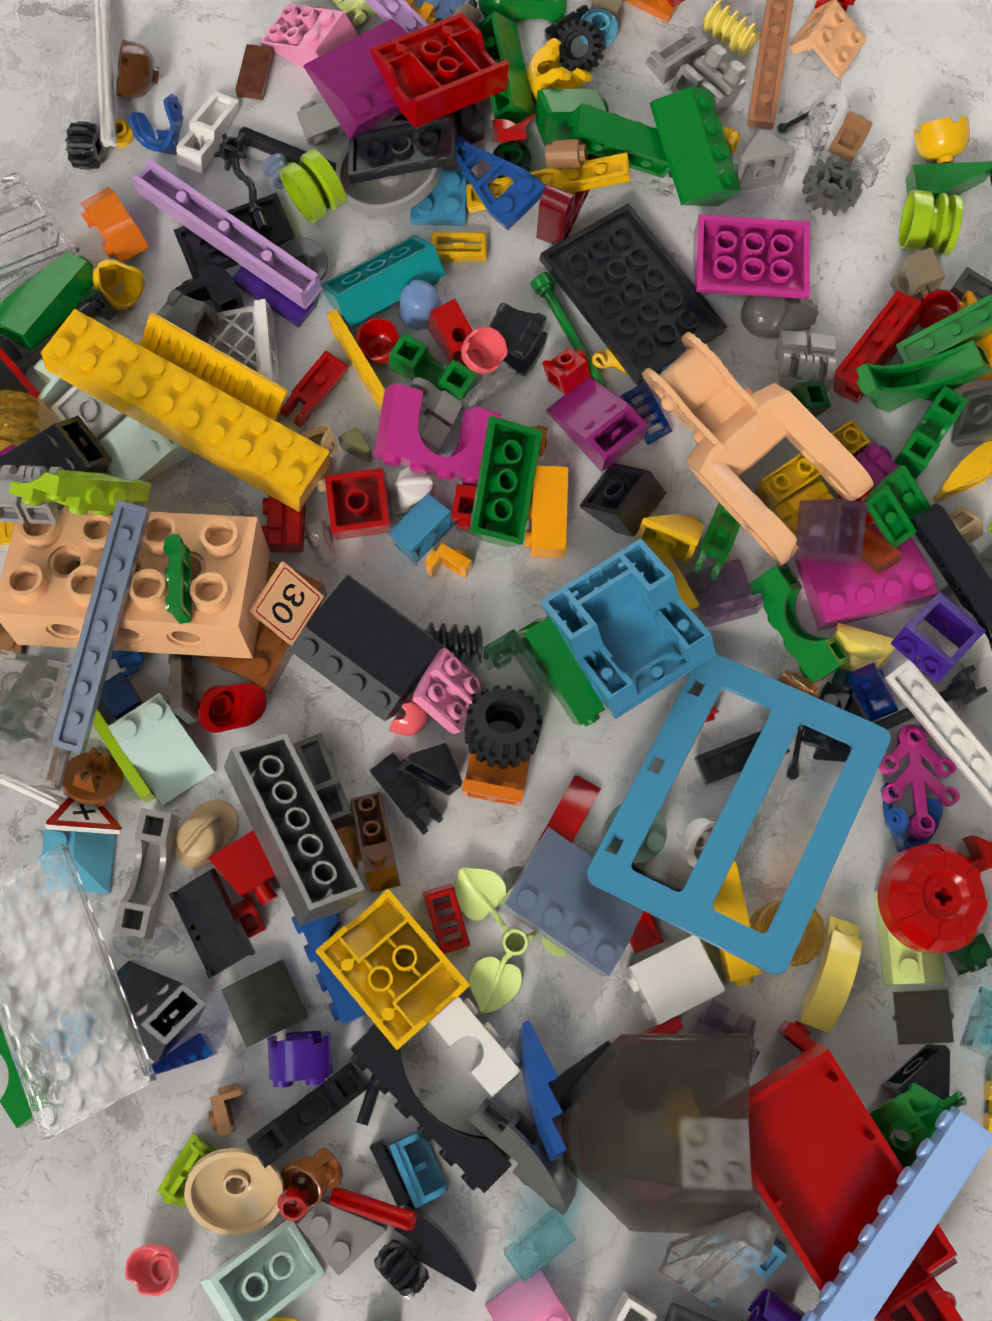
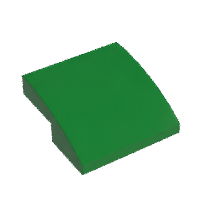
[862,465,930,549]

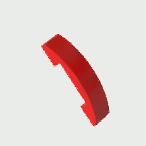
[535,775,601,847]

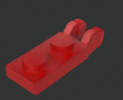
[280,351,349,427]

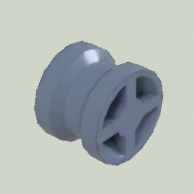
[262,153,288,189]

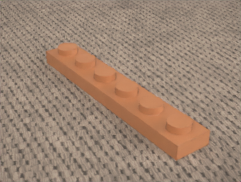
[746,0,794,130]

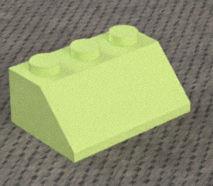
[874,891,946,985]

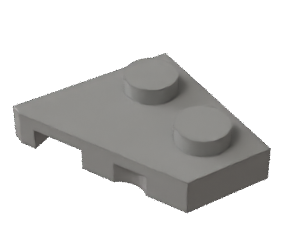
[297,1200,387,1276]

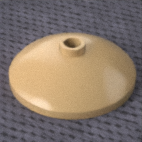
[184,1148,284,1236]

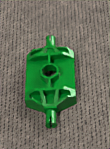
[869,1083,967,1168]

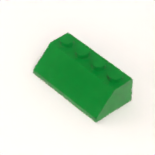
[649,87,741,206]
[469,416,542,547]

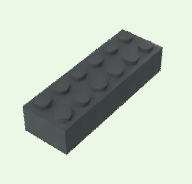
[224,733,365,927]

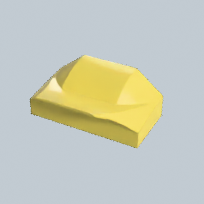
[832,623,895,681]

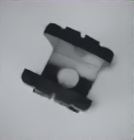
[489,303,548,377]

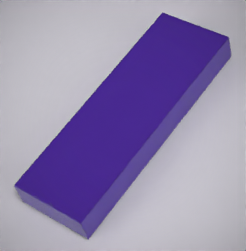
[232,266,316,328]

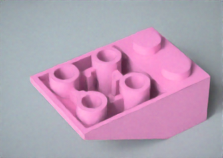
[260,4,359,69]

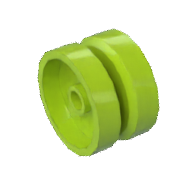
[279,149,347,224]

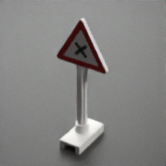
[0,768,122,835]

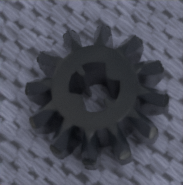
[65,121,104,170]
[374,1239,430,1299]

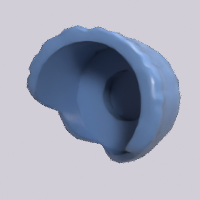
[399,279,442,330]

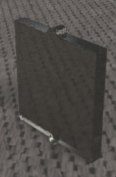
[892,990,954,1045]

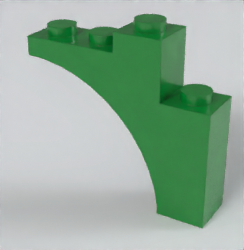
[856,340,992,413]

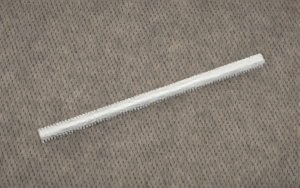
[94,0,117,147]

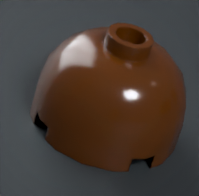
[116,39,159,98]

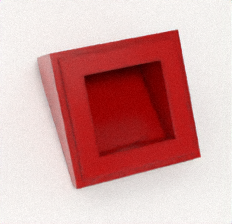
[233,896,267,938]

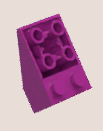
[546,377,648,472]

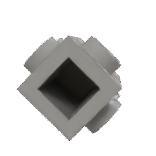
[297,101,346,146]

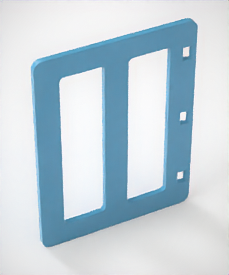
[587,653,891,975]

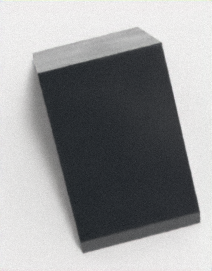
[396,743,462,796]

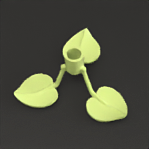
[455,867,568,1014]

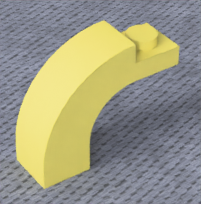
[800,915,863,1033]

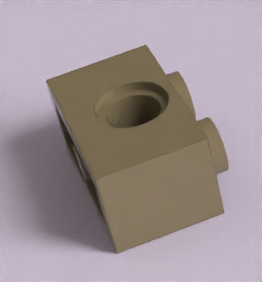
[890,247,946,301]

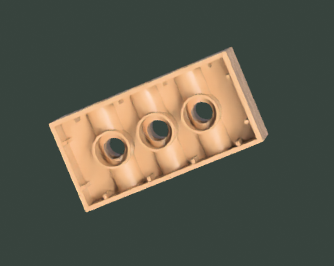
[0,507,271,659]

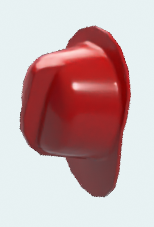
[198,683,267,733]

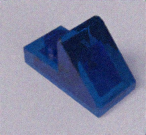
[846,662,899,722]

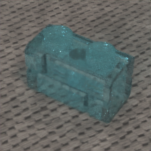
[503,1208,576,1283]

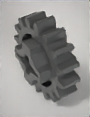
[802,156,863,216]

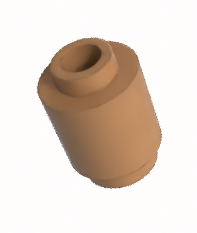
[545,138,588,170]

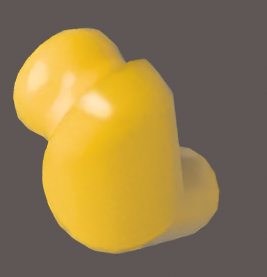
[592,349,627,375]

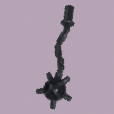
[214,132,269,232]

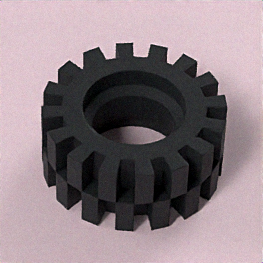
[557,19,606,72]

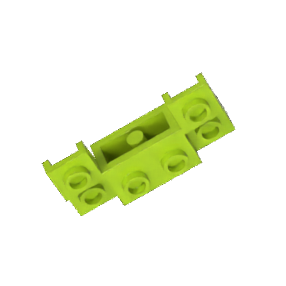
[9,470,151,516]

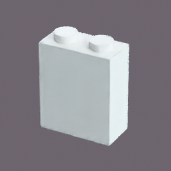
[625,935,726,1025]

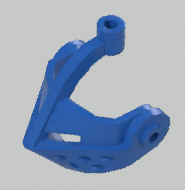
[128,93,184,155]
[880,782,943,852]

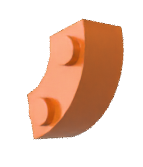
[80,187,149,263]

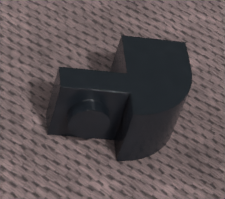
[175,265,244,312]

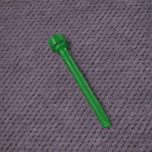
[530,272,607,388]

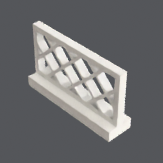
[208,299,280,415]

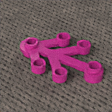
[878,724,960,840]

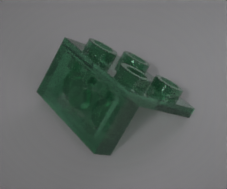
[483,629,548,694]

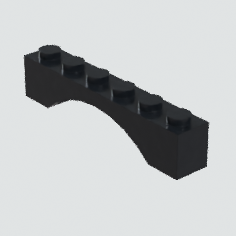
[350,1023,512,1193]

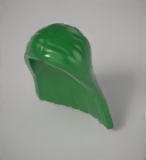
[478,0,566,23]

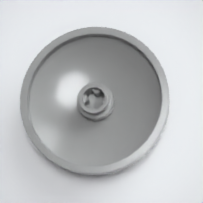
[335,121,443,216]

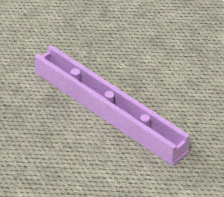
[131,158,323,310]

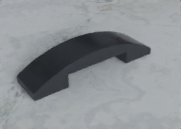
[246,1062,368,1168]

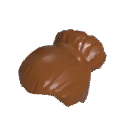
[281,1148,343,1208]

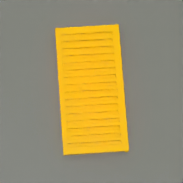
[140,312,288,421]

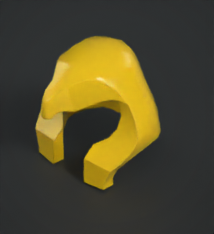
[527,38,592,99]

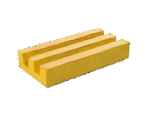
[432,232,487,262]

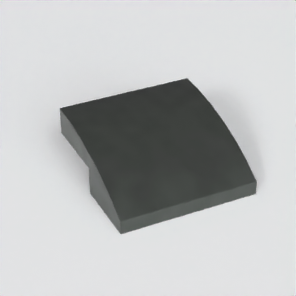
[221,960,308,1048]

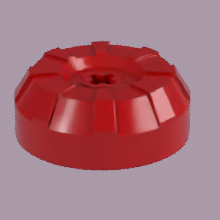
[877,844,988,954]

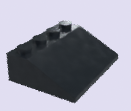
[289,575,443,721]

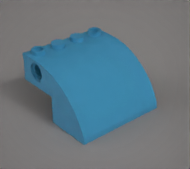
[540,538,717,719]

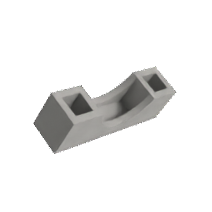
[113,808,179,940]

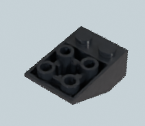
[0,415,112,474]
[85,961,207,1064]

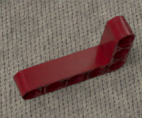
[536,154,599,245]

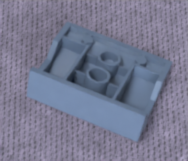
[498,828,643,976]

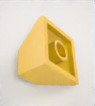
[635,514,705,564]

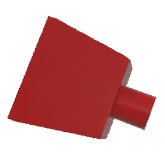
[427,298,473,368]
[208,830,279,906]

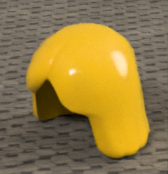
[92,259,145,311]

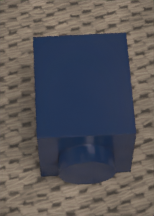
[100,672,144,720]

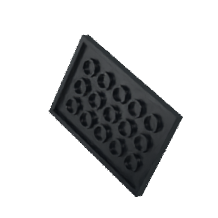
[539,203,727,386]

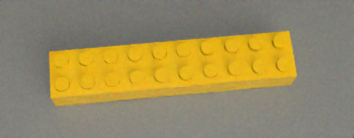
[41,309,330,512]

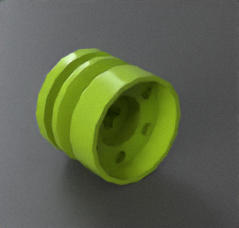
[898,190,963,255]

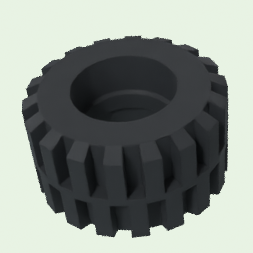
[464,685,543,769]

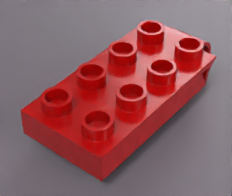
[710,1042,963,1321]

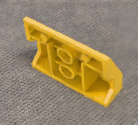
[315,889,470,1050]

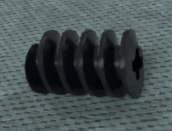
[425,622,484,663]

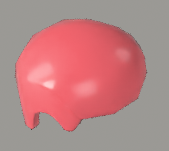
[461,326,507,375]
[389,691,429,736]
[125,1243,179,1297]

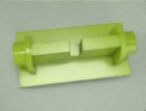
[156,1133,218,1209]

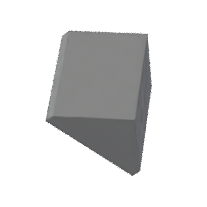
[736,128,796,191]

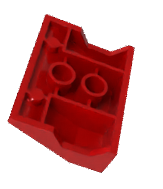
[370,12,510,128]

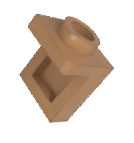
[828,111,873,163]
[209,1083,247,1137]

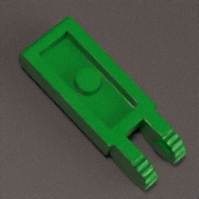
[693,503,741,581]
[163,533,192,624]

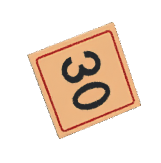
[249,562,324,645]

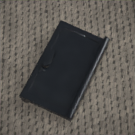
[169,868,255,978]

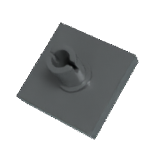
[950,386,992,447]

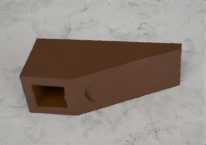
[351,792,401,893]

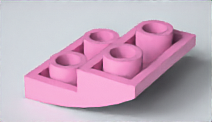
[412,647,484,735]

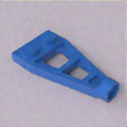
[457,134,545,231]

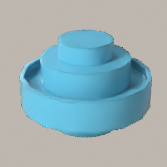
[580,9,618,47]

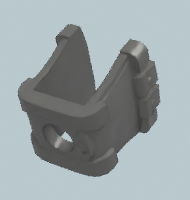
[144,289,219,344]

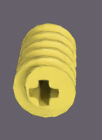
[702,0,761,58]

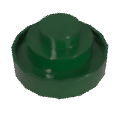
[493,141,532,178]

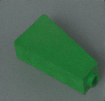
[0,252,94,350]
[513,617,605,727]

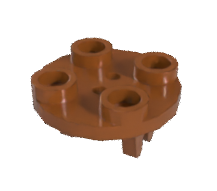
[61,747,124,807]

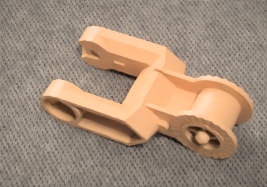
[642,332,874,566]

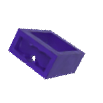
[890,592,986,683]

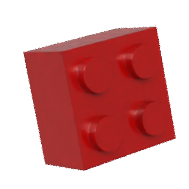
[325,468,394,540]

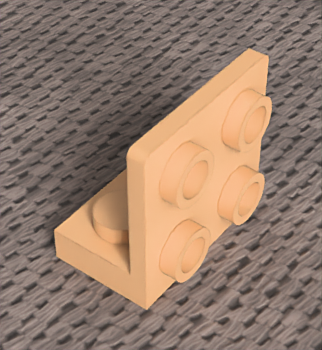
[789,0,866,78]

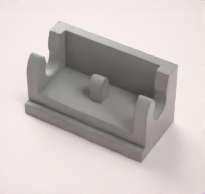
[645,26,709,84]

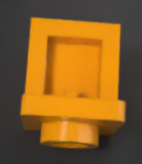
[425,543,472,579]

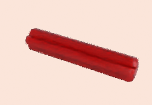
[329,1187,417,1231]

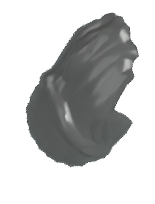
[741,295,819,339]

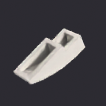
[176,91,239,174]

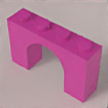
[373,383,501,486]

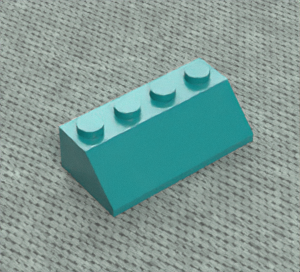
[321,235,446,327]

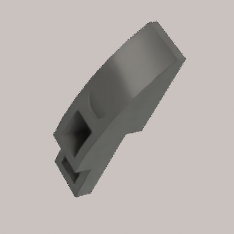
[469,1097,576,1215]

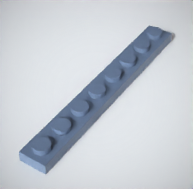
[51,500,151,754]

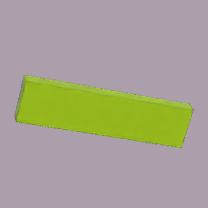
[93,705,157,803]

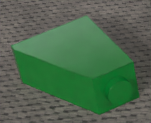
[535,89,609,146]

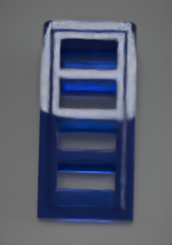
[619,381,673,445]
[145,1033,218,1076]

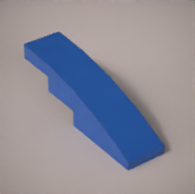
[519,1020,567,1162]

